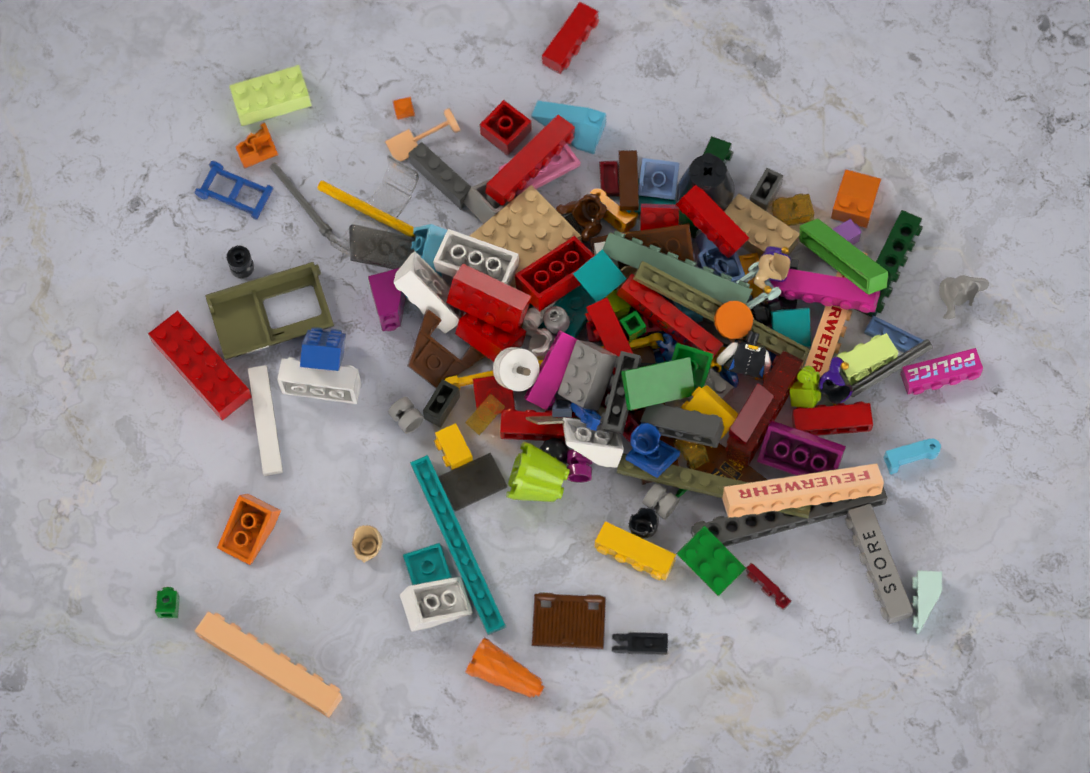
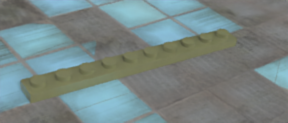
[633,261,810,368]
[617,453,811,519]

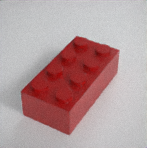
[515,236,595,312]
[446,264,532,336]

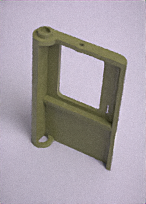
[205,262,334,360]

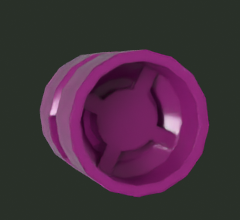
[567,449,592,483]

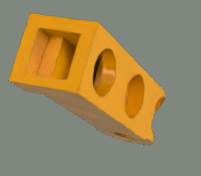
[590,188,638,232]

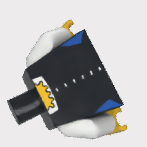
[710,331,772,381]

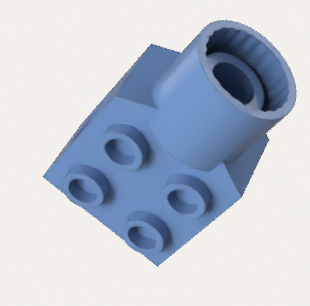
[695,233,745,282]

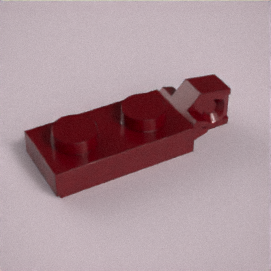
[746,563,791,610]

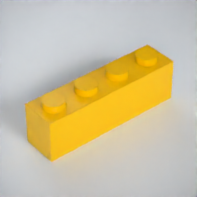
[595,521,676,581]

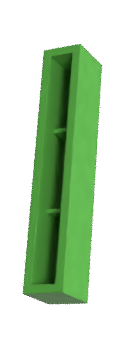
[799,219,888,295]

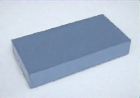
[552,400,572,417]

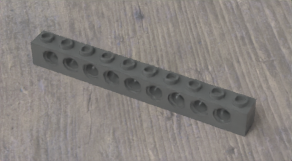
[691,486,887,547]

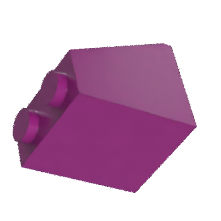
[368,268,406,332]

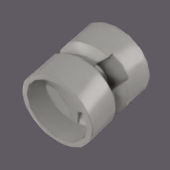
[388,397,424,434]
[643,483,680,519]

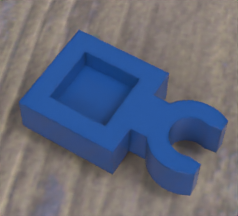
[656,334,678,361]

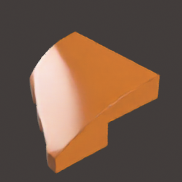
[236,122,278,169]

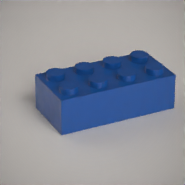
[300,327,346,371]

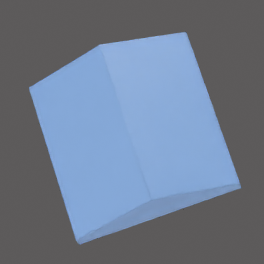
[638,158,680,200]

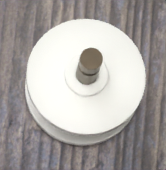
[493,347,539,391]

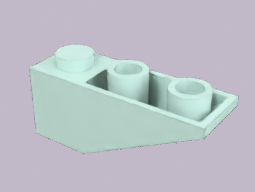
[912,571,942,634]

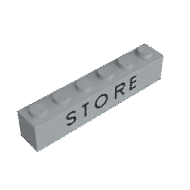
[845,503,913,624]

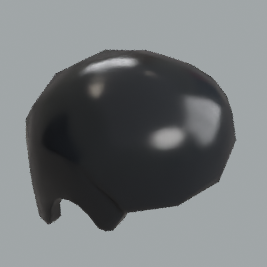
[539,438,569,464]
[628,507,659,539]

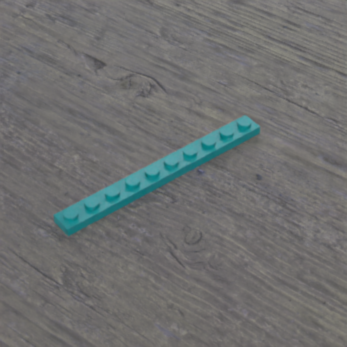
[410,455,506,635]

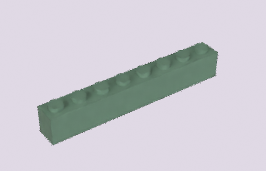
[603,230,753,305]

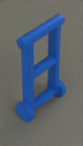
[194,161,274,220]

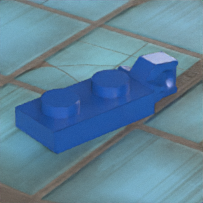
[571,402,601,431]

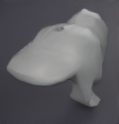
[939,275,989,319]

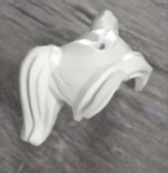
[522,324,556,360]

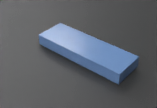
[864,316,924,353]

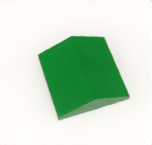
[672,343,714,389]

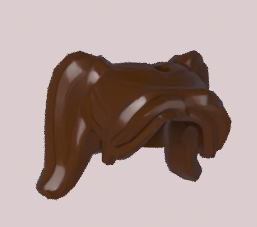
[556,194,607,242]

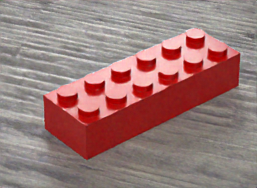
[148,310,252,421]

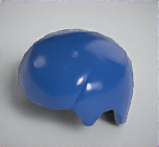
[630,423,661,455]

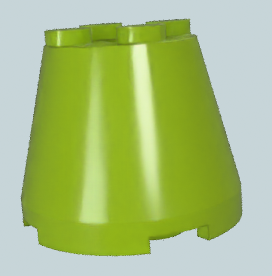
[506,441,570,502]

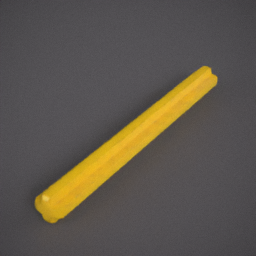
[317,180,415,238]

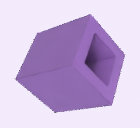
[833,219,861,245]

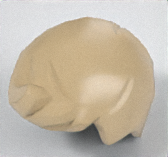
[352,525,383,563]

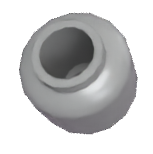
[543,306,570,334]

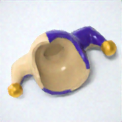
[754,246,791,294]

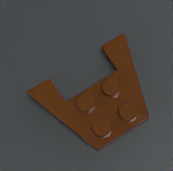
[407,309,485,389]

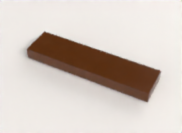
[619,150,639,211]

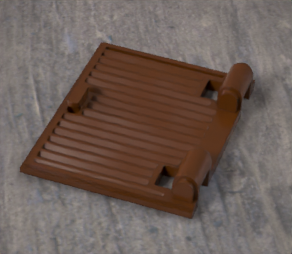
[532,592,606,649]

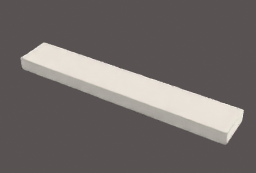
[248,365,283,476]

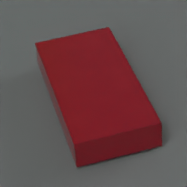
[599,161,620,197]

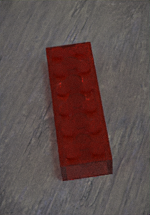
[725,351,804,468]

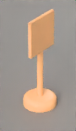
[385,108,461,164]

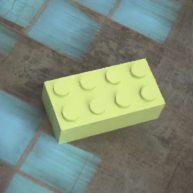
[229,65,311,126]

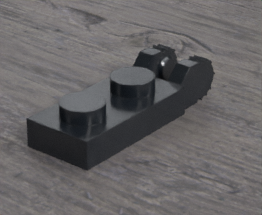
[612,632,668,655]

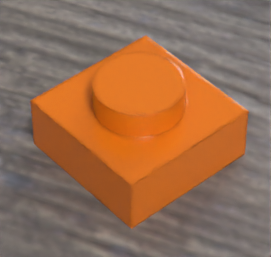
[393,97,415,120]

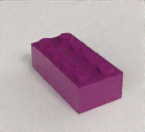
[757,421,846,476]

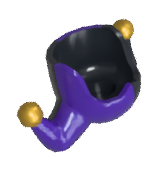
[818,357,853,406]

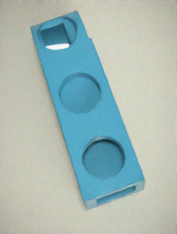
[883,438,941,475]

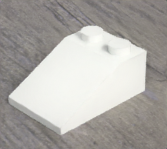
[562,417,624,468]
[400,577,473,632]

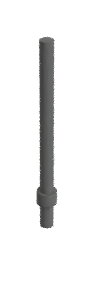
[270,163,339,246]

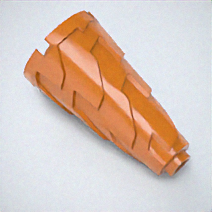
[465,637,545,698]

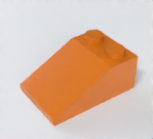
[831,169,881,228]
[217,494,281,565]

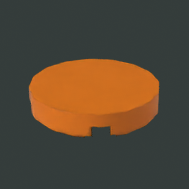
[714,301,753,339]

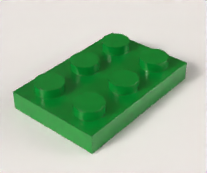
[676,526,746,596]

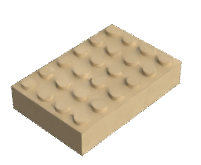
[470,185,582,289]

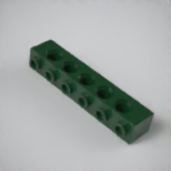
[854,210,923,317]

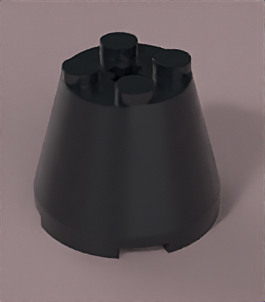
[678,153,735,211]

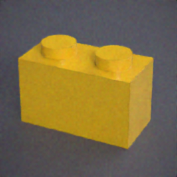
[434,423,473,472]

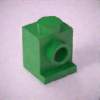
[155,587,179,618]

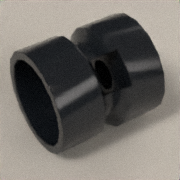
[226,246,254,278]
[751,298,782,326]

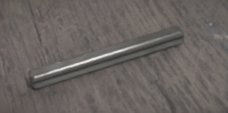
[851,339,933,397]

